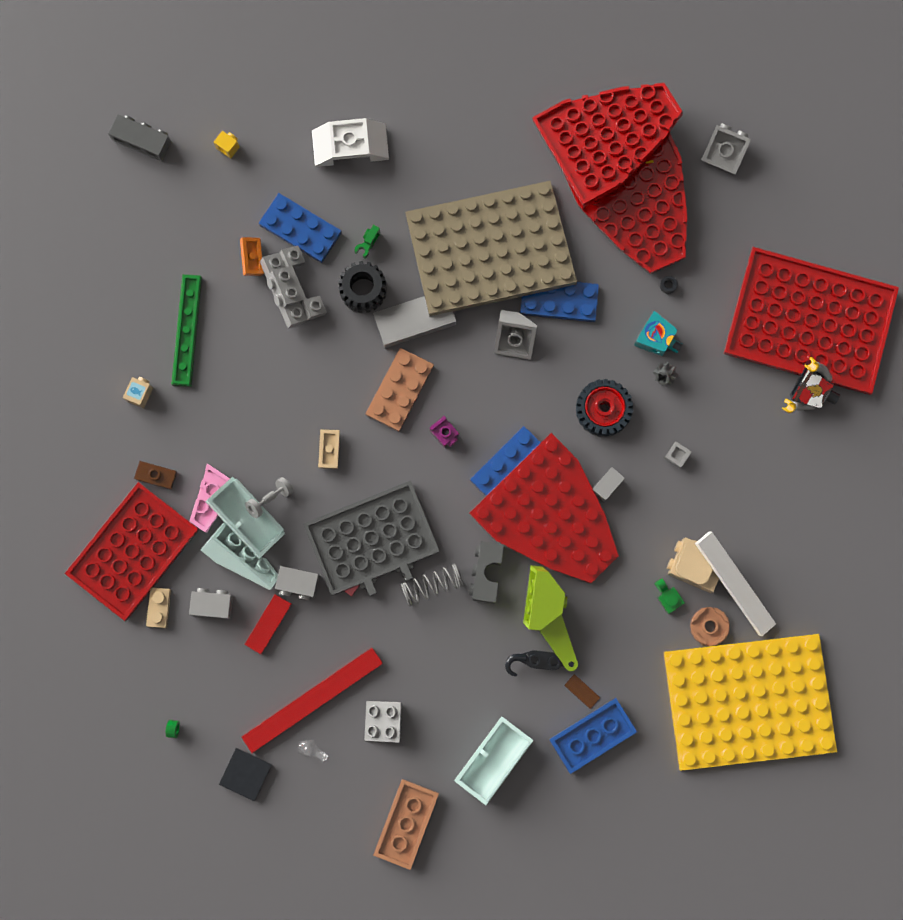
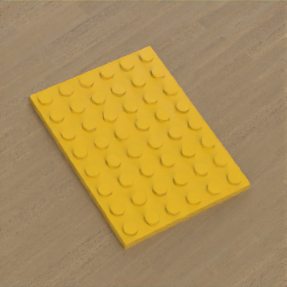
[663,634,837,771]

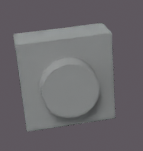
[665,441,691,468]

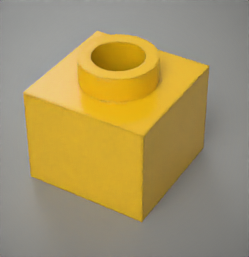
[213,131,240,159]

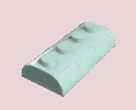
[205,477,285,559]
[454,716,533,805]

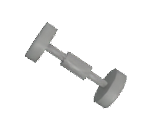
[245,477,293,518]

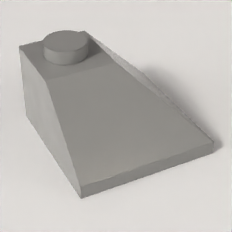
[494,310,537,360]

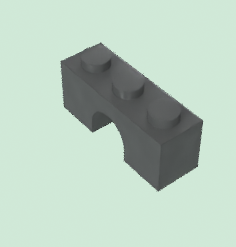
[469,541,504,604]

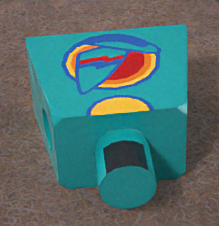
[634,311,683,356]

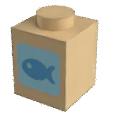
[123,377,153,409]

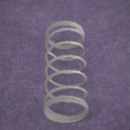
[401,563,464,606]

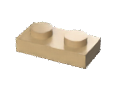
[318,429,340,469]
[146,588,171,628]

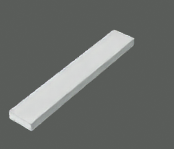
[695,532,776,636]

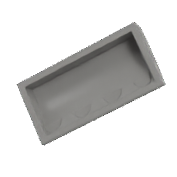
[373,296,456,348]

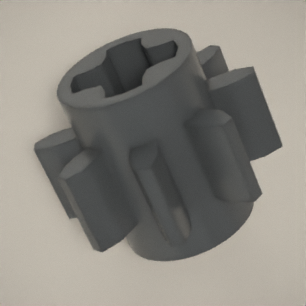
[653,362,678,386]

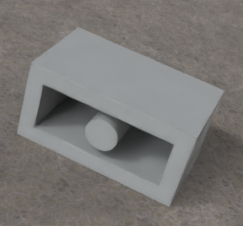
[275,566,320,601]
[189,588,233,619]

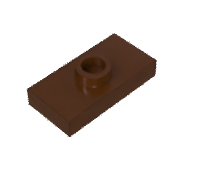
[134,460,177,490]

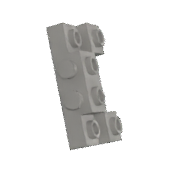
[260,246,327,329]

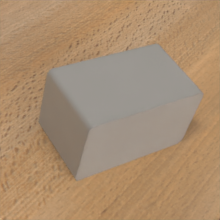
[593,467,624,502]

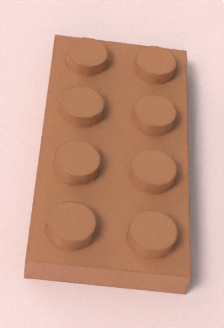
[365,348,434,432]
[373,779,439,870]

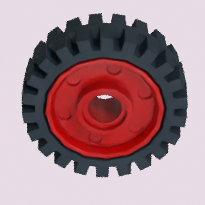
[576,379,633,437]

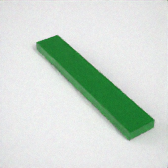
[171,274,202,387]

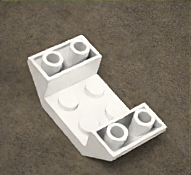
[312,118,389,167]

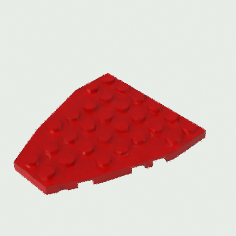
[532,83,683,207]
[563,133,687,274]
[469,433,619,583]

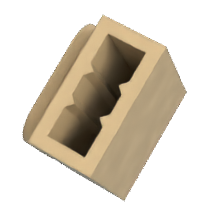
[667,537,719,593]

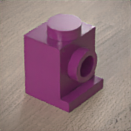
[430,416,459,448]

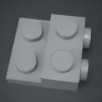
[701,123,751,175]

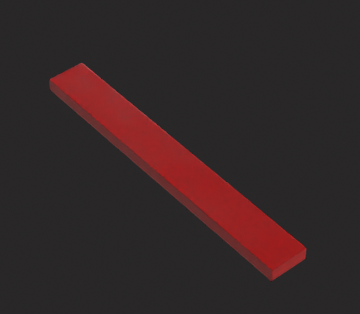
[241,648,383,753]

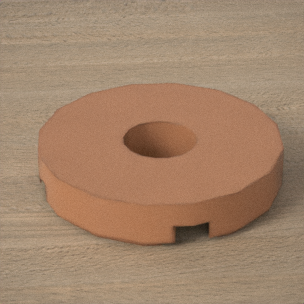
[690,607,729,646]

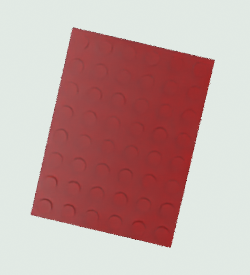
[723,247,899,395]

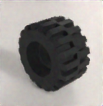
[338,261,387,313]

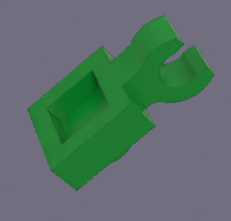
[354,224,381,259]
[654,579,685,614]

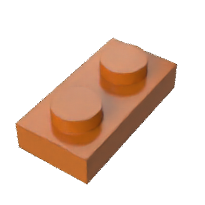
[240,237,264,276]

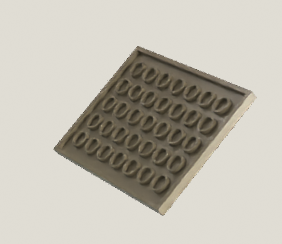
[405,181,577,316]

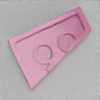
[189,464,230,533]

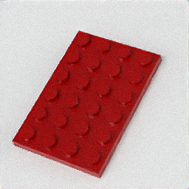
[64,482,199,621]

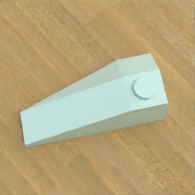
[201,522,278,590]

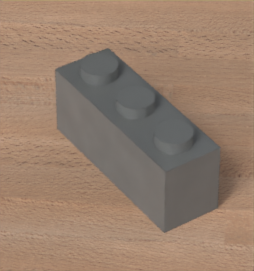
[108,115,172,161]

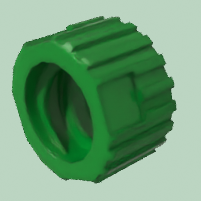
[165,720,180,738]

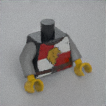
[782,357,840,413]

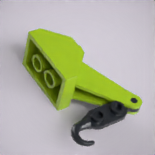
[505,565,578,677]

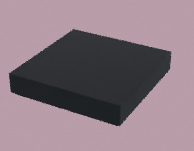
[219,748,272,801]

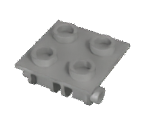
[365,701,403,743]

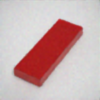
[244,594,292,655]

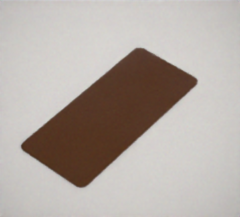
[564,674,600,709]

